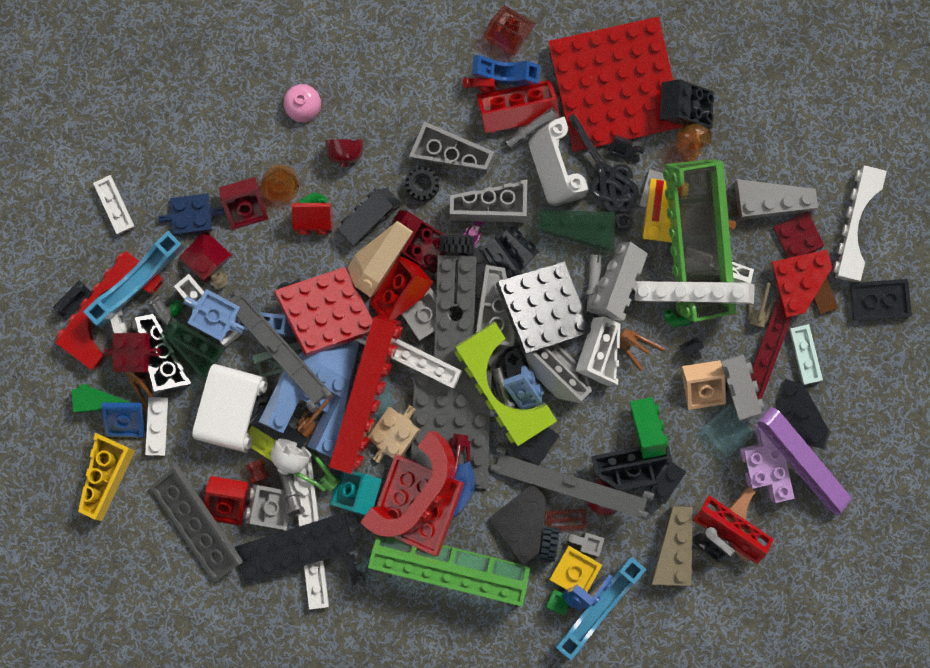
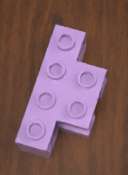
[739,424,795,503]

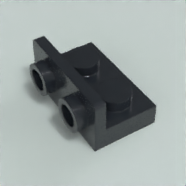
[499,227,539,271]

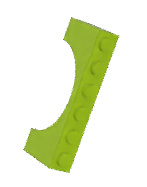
[454,322,557,446]

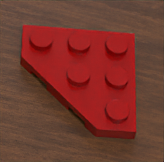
[771,250,832,318]

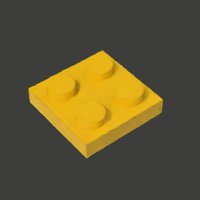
[549,546,602,592]

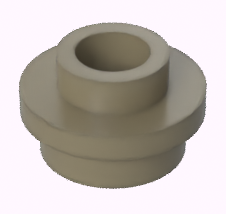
[209,272,228,289]

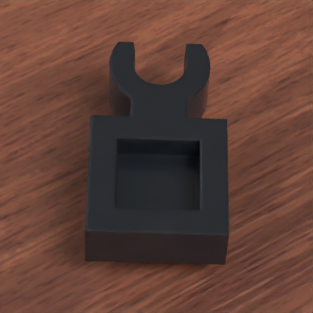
[608,134,644,162]

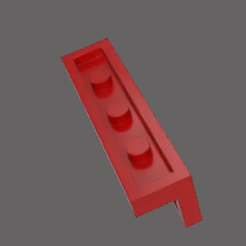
[692,495,774,564]

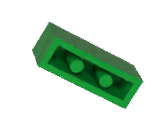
[630,397,669,459]

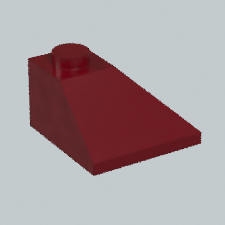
[179,232,232,283]

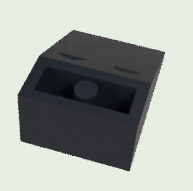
[660,79,714,128]

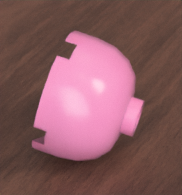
[283,84,321,122]

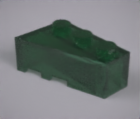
[162,317,225,381]

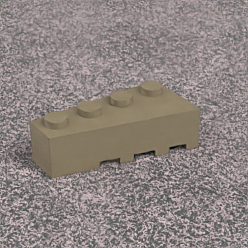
[650,507,693,586]

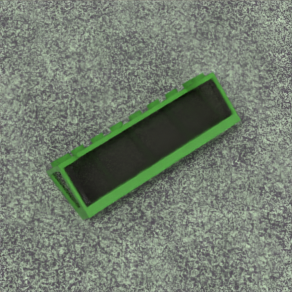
[663,159,737,322]

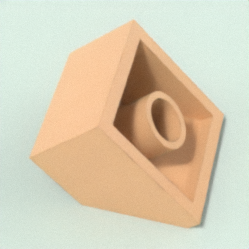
[682,360,726,410]

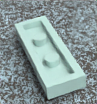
[789,324,823,385]

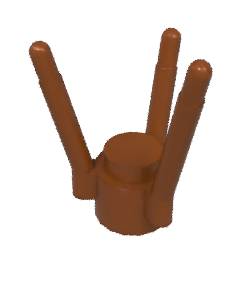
[620,328,666,371]
[126,372,153,412]
[296,399,329,437]

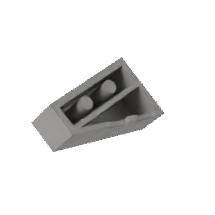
[721,355,765,422]

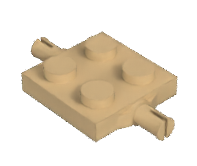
[368,405,420,463]

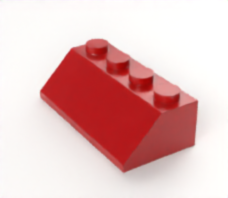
[476,80,559,133]

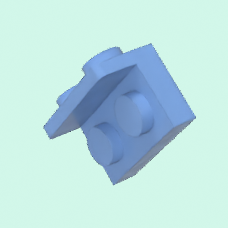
[504,366,544,409]

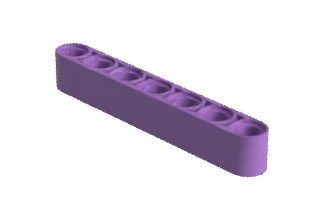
[757,407,852,515]

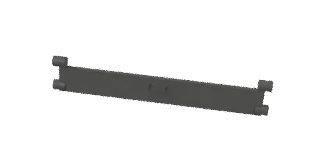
[228,289,333,413]
[490,445,655,520]

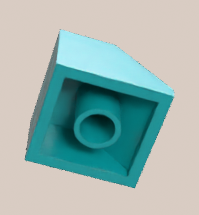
[330,470,382,515]

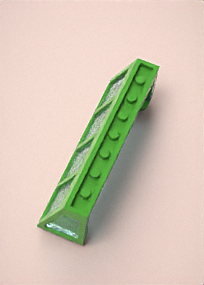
[368,535,530,606]

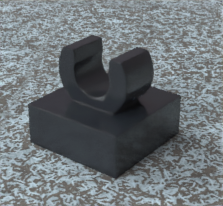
[679,337,704,361]

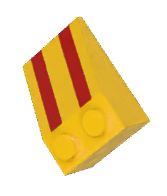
[642,178,689,243]

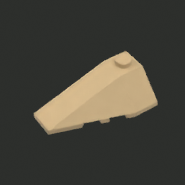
[347,221,413,297]

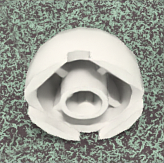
[271,439,312,475]

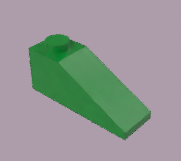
[72,384,131,413]

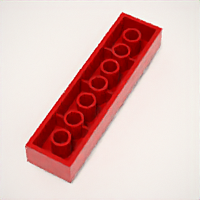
[329,315,403,474]

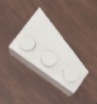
[575,316,620,386]

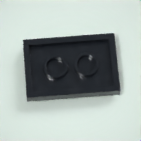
[849,279,912,322]

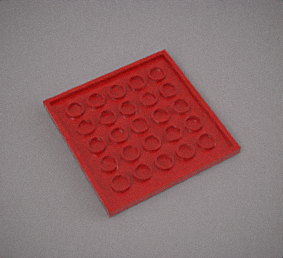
[548,17,684,152]

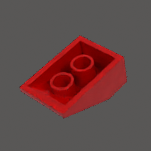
[369,256,433,319]

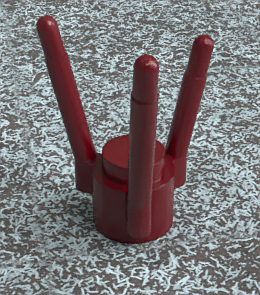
[449,433,471,478]

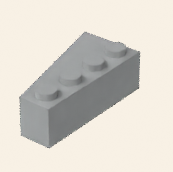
[588,242,648,320]

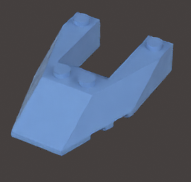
[259,340,359,458]

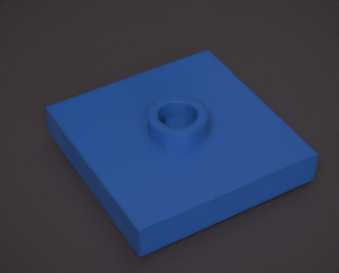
[101,402,145,438]

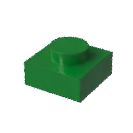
[545,590,568,616]

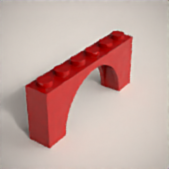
[55,251,165,371]

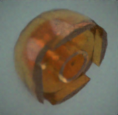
[675,123,713,162]
[261,164,299,203]

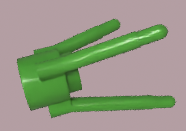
[294,453,340,492]

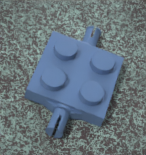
[183,289,245,342]

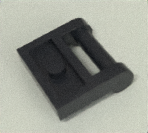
[693,527,735,563]

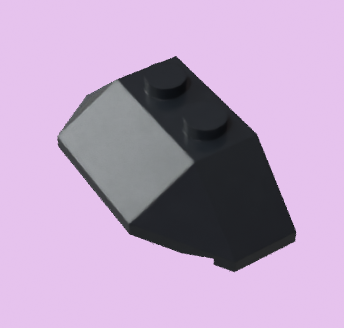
[591,446,672,491]

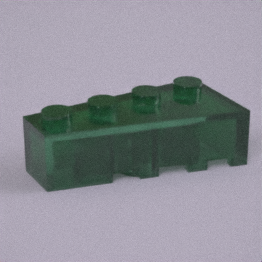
[537,210,615,253]

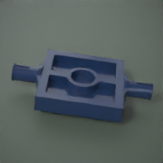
[159,193,224,236]

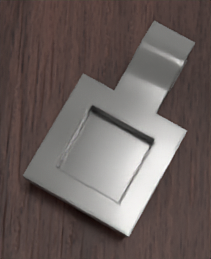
[568,532,605,557]

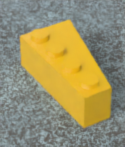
[78,433,135,521]

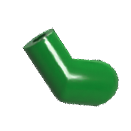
[299,192,328,203]
[169,300,183,318]
[663,309,690,327]

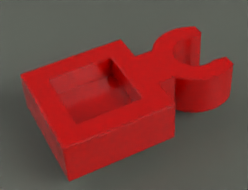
[462,78,497,93]

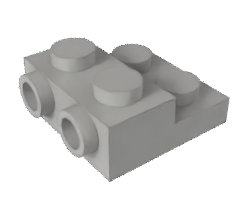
[402,288,452,341]
[243,485,289,530]

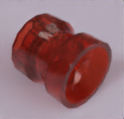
[245,459,270,484]

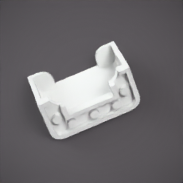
[529,117,588,206]
[192,364,267,453]

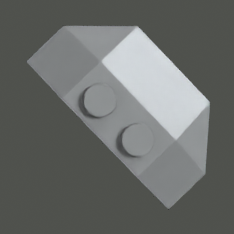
[526,344,592,403]

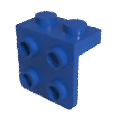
[562,573,613,611]

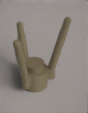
[747,283,777,328]

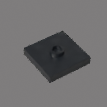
[506,427,559,466]

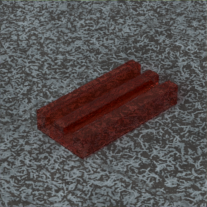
[547,509,587,530]

